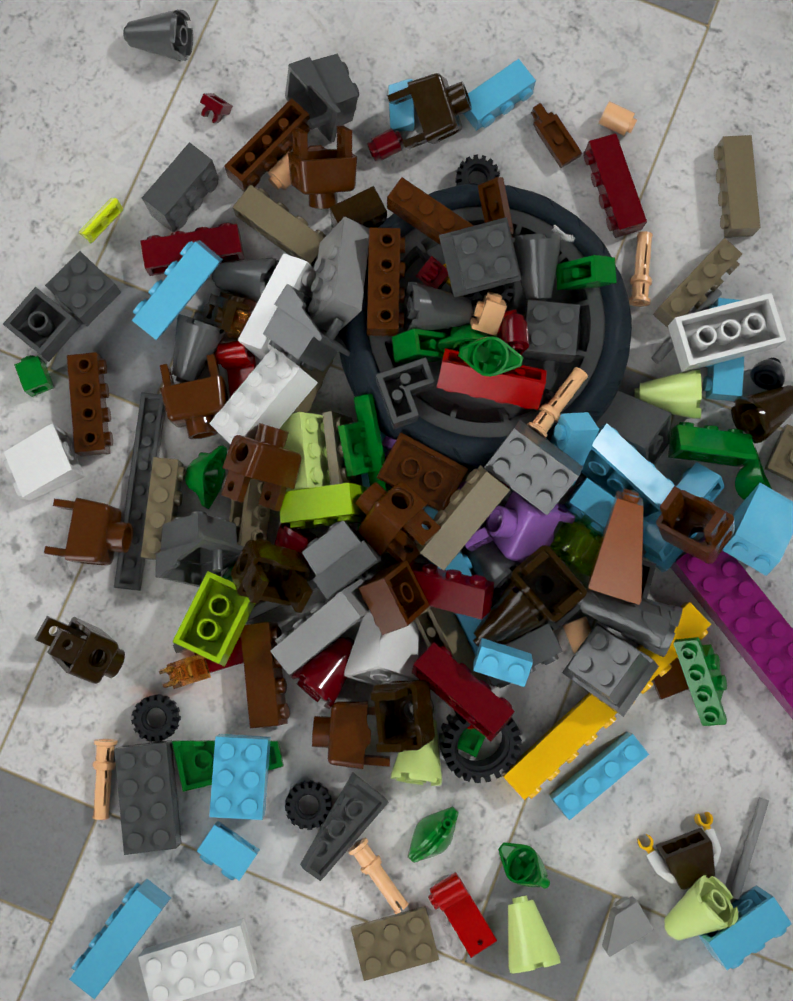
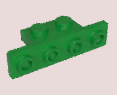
[338,394,390,492]
[673,637,727,726]

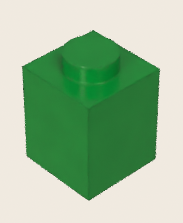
[14,355,55,397]

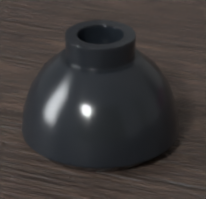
[750,357,785,390]

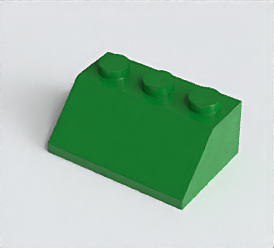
[668,422,757,467]

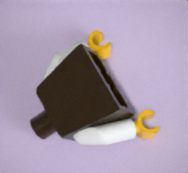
[637,812,721,890]

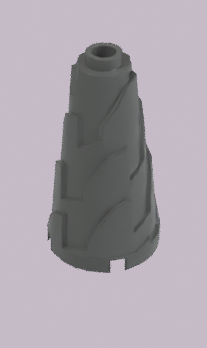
[578,588,682,657]

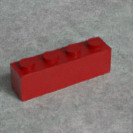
[437,348,547,410]

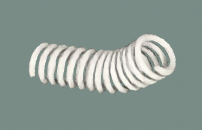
[551,225,575,242]

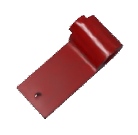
[215,340,256,398]
[428,872,497,958]

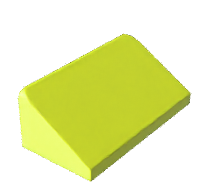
[79,198,123,243]

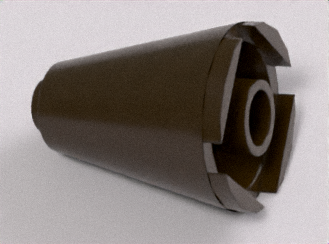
[731,385,793,444]
[473,583,545,647]

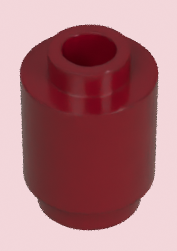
[367,128,403,161]
[501,314,529,354]

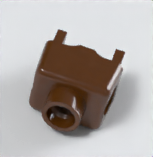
[288,126,357,209]
[160,354,228,439]
[221,423,302,512]
[355,482,441,565]
[656,486,734,564]
[44,498,133,566]
[312,701,390,769]

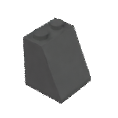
[596,391,671,465]

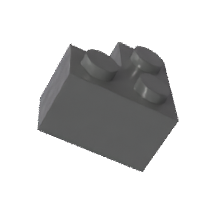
[376,357,435,430]

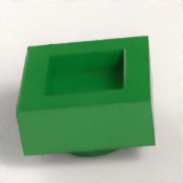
[458,728,485,757]

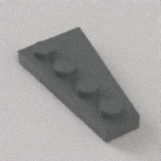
[300,772,389,881]

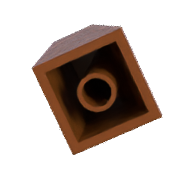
[588,489,643,605]

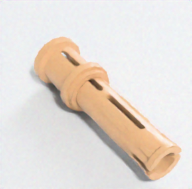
[629,231,653,307]
[527,367,588,439]
[92,739,118,820]
[348,837,409,914]

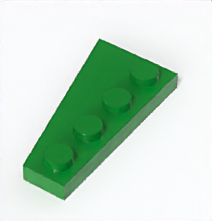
[172,740,284,792]

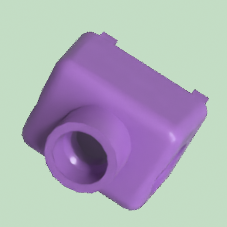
[486,491,576,563]

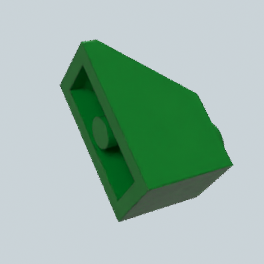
[556,255,616,290]
[392,329,449,364]

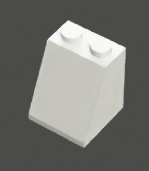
[4,423,85,500]
[344,611,419,686]

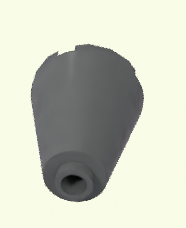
[123,9,193,61]
[512,233,561,302]
[212,257,279,303]
[402,282,475,331]
[172,314,226,383]
[462,541,521,597]

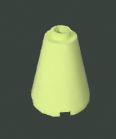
[635,369,702,419]
[391,720,442,786]
[664,875,738,940]
[508,895,561,974]

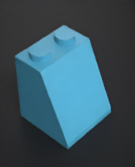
[723,483,793,576]

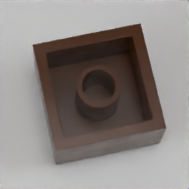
[359,560,430,635]

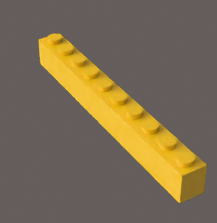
[502,602,711,800]

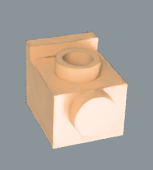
[470,292,507,336]

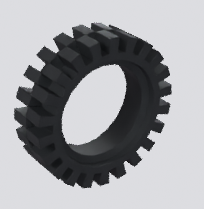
[439,710,522,783]

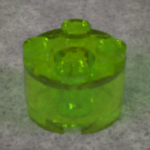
[550,522,602,576]

